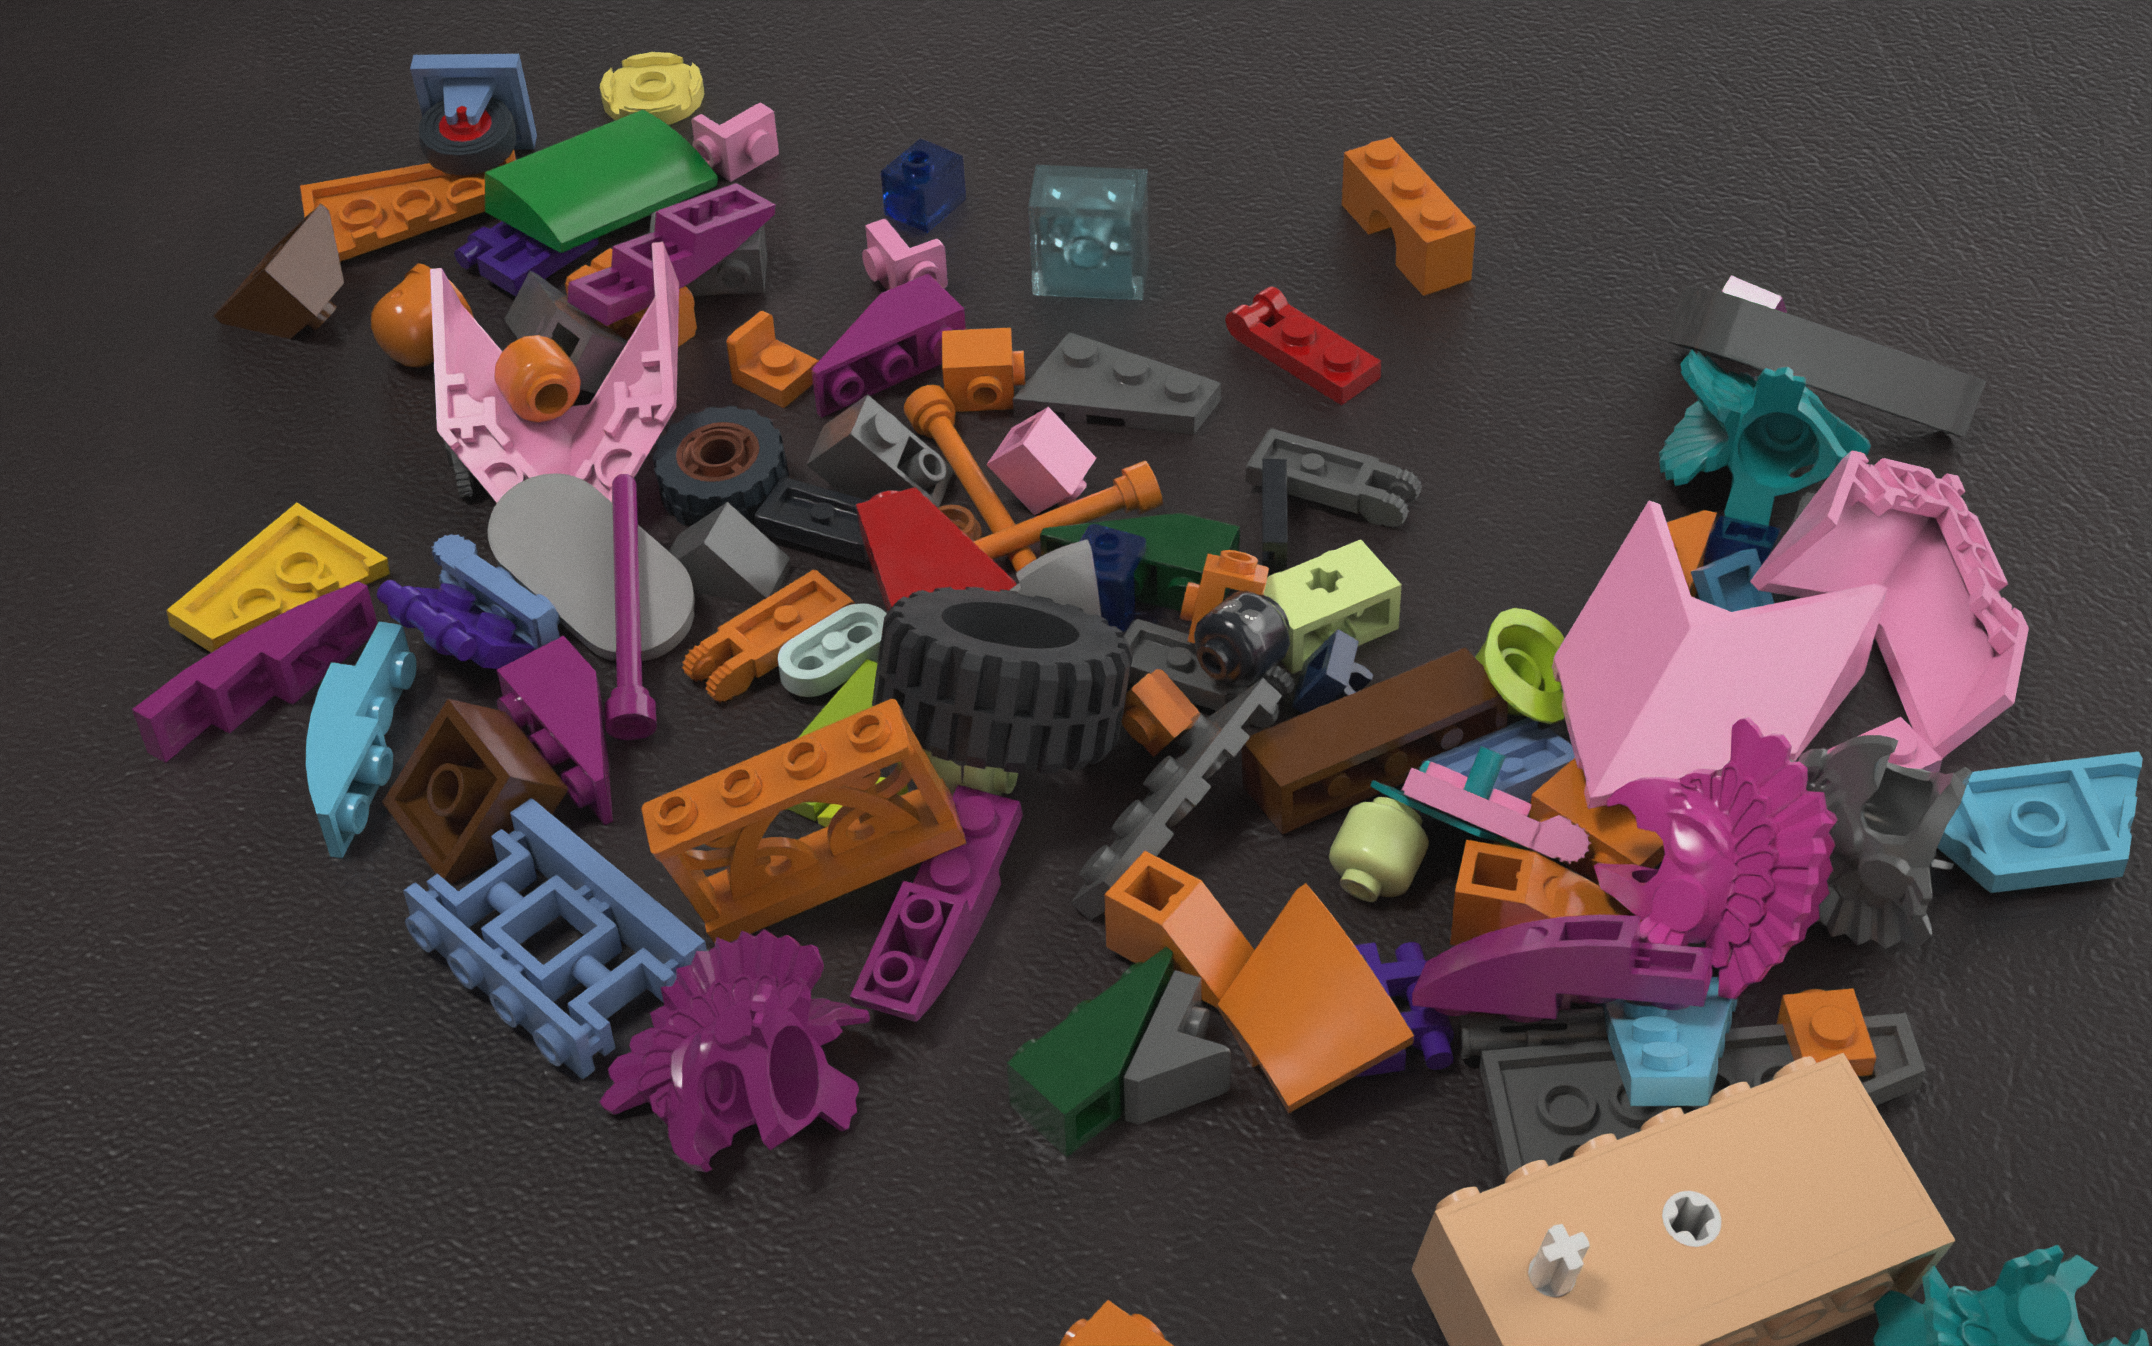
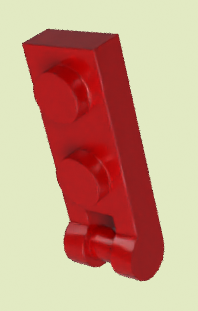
[1225,286,1381,406]

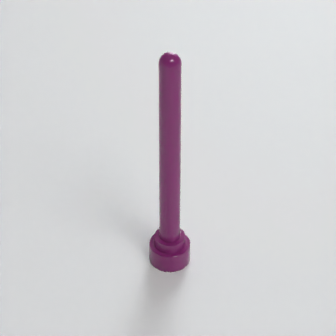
[604,474,657,740]

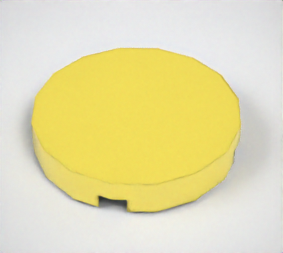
[600,52,704,125]

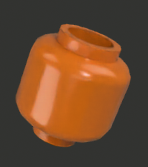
[494,335,581,423]

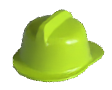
[1475,608,1565,724]

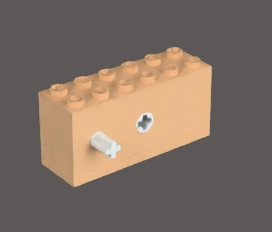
[1411,1053,1955,1346]

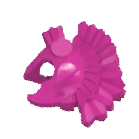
[1594,716,1838,999]

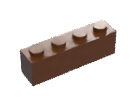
[1241,647,1508,835]

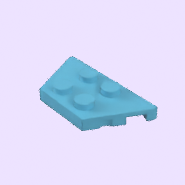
[1937,752,2143,893]

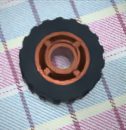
[653,406,790,526]

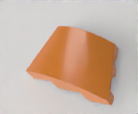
[1217,883,1414,1114]

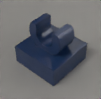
[1292,629,1373,714]

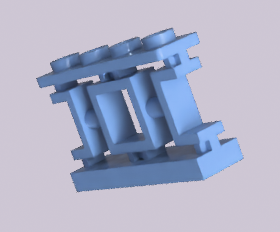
[403,798,707,1079]

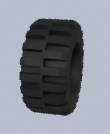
[872,587,1133,774]

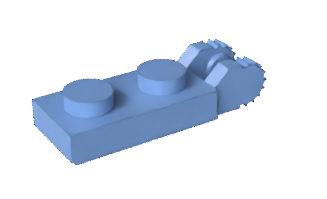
[431,534,560,650]

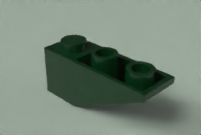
[1040,513,1240,612]
[1007,947,1174,1157]

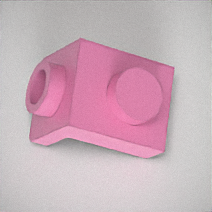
[691,103,779,182]
[862,219,948,291]

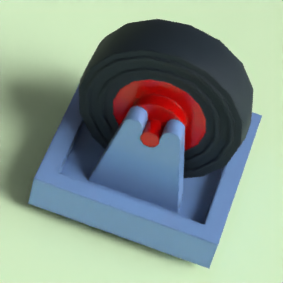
[410,54,537,176]

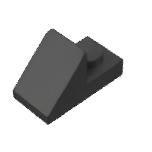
[1124,970,1231,1125]

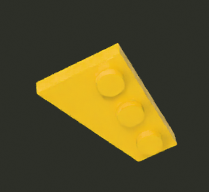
[166,503,390,653]

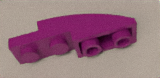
[850,785,1023,1022]
[1412,914,1713,1023]

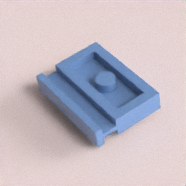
[1421,717,1575,802]

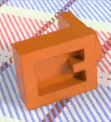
[726,311,819,408]

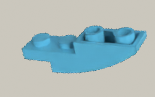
[306,621,416,859]

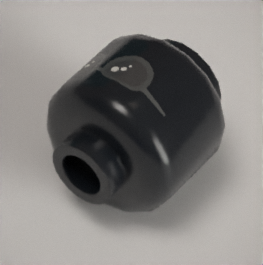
[1194,591,1290,686]

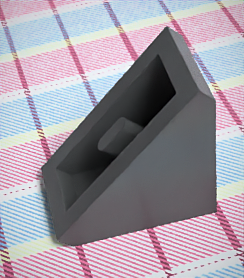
[669,502,791,605]

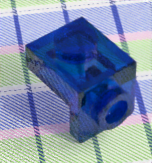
[1079,524,1146,632]

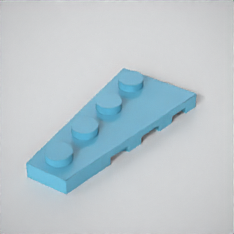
[1596,977,1737,1106]

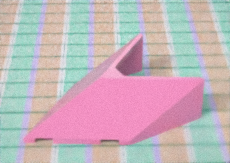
[430,242,679,503]
[1750,451,2029,758]
[1552,500,1888,809]

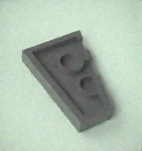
[1013,332,1221,434]

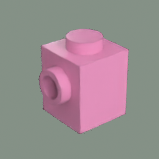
[986,407,1096,515]

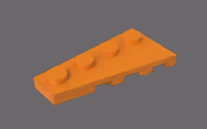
[300,149,516,262]

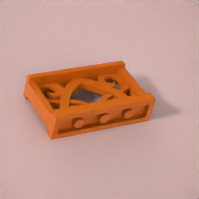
[641,699,967,944]

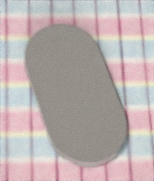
[488,474,695,661]

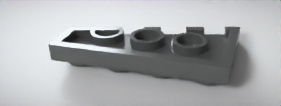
[1071,678,1282,921]

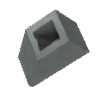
[806,394,953,508]

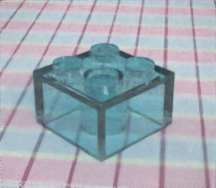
[1028,165,1149,300]

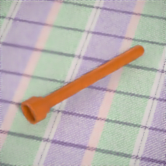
[904,385,1037,572]
[973,460,1163,560]

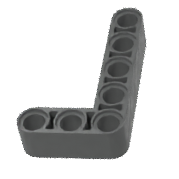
[1665,286,1986,438]

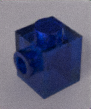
[881,138,966,233]

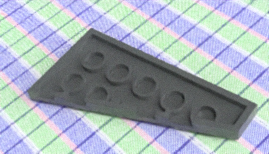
[1480,1013,1926,1180]

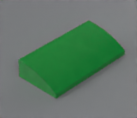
[485,110,718,253]

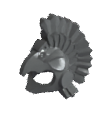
[1728,735,1973,949]

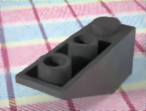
[504,271,628,394]

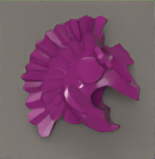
[599,929,870,1172]

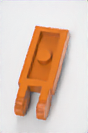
[682,570,855,703]

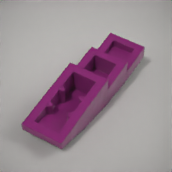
[568,183,776,326]
[132,581,378,763]

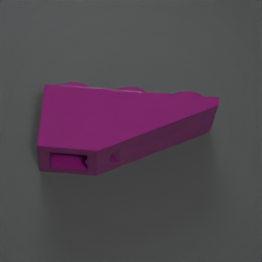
[812,273,966,418]
[497,636,613,826]

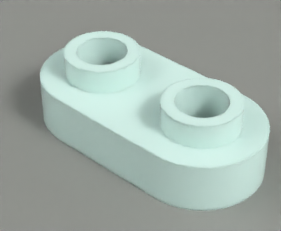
[778,604,886,697]

